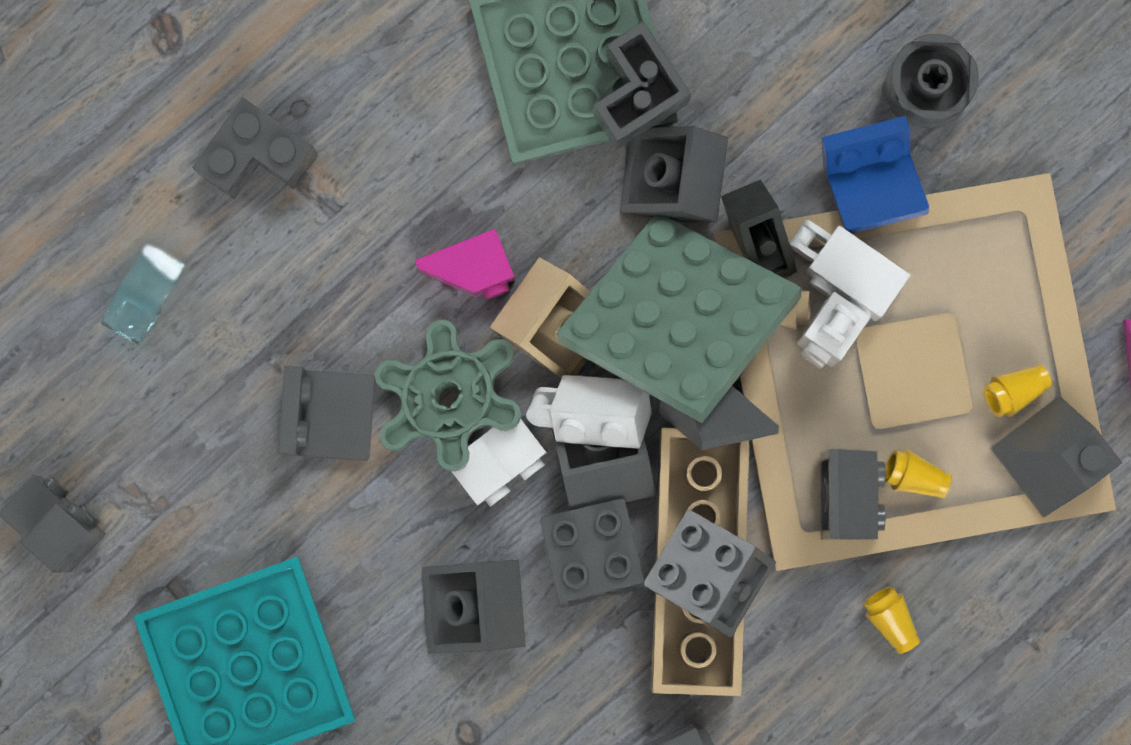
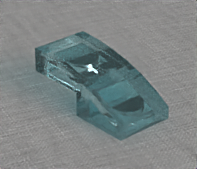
[101,244,185,345]

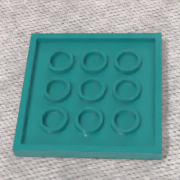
[133,556,357,745]

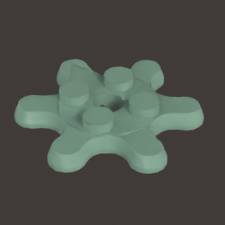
[375,320,521,472]

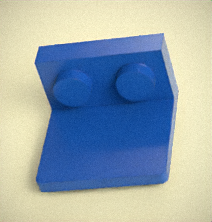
[822,116,929,234]

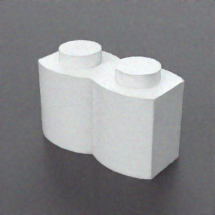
[451,419,547,507]

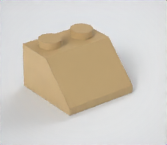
[490,257,590,379]

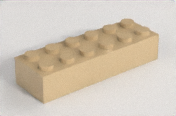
[651,428,749,696]

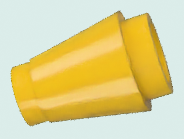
[983,365,1052,417]
[885,449,952,498]
[864,586,920,654]

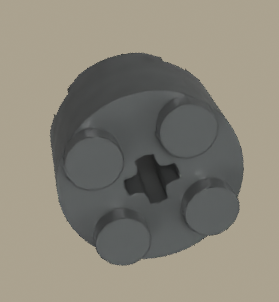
[885,34,979,129]

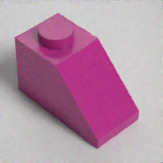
[415,229,515,300]

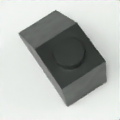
[721,179,797,278]

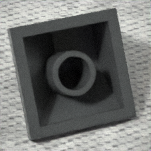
[659,386,779,450]
[990,396,1123,517]

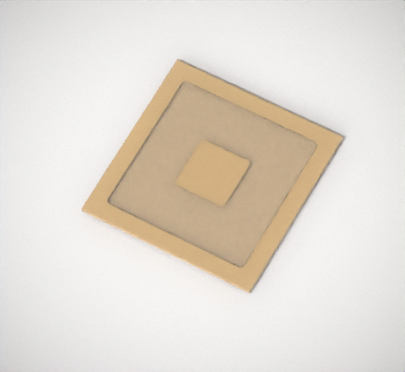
[713,173,1116,571]

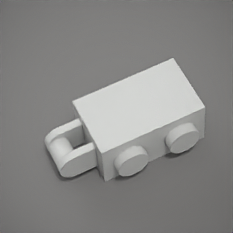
[789,219,911,322]
[796,292,871,368]
[526,375,652,449]

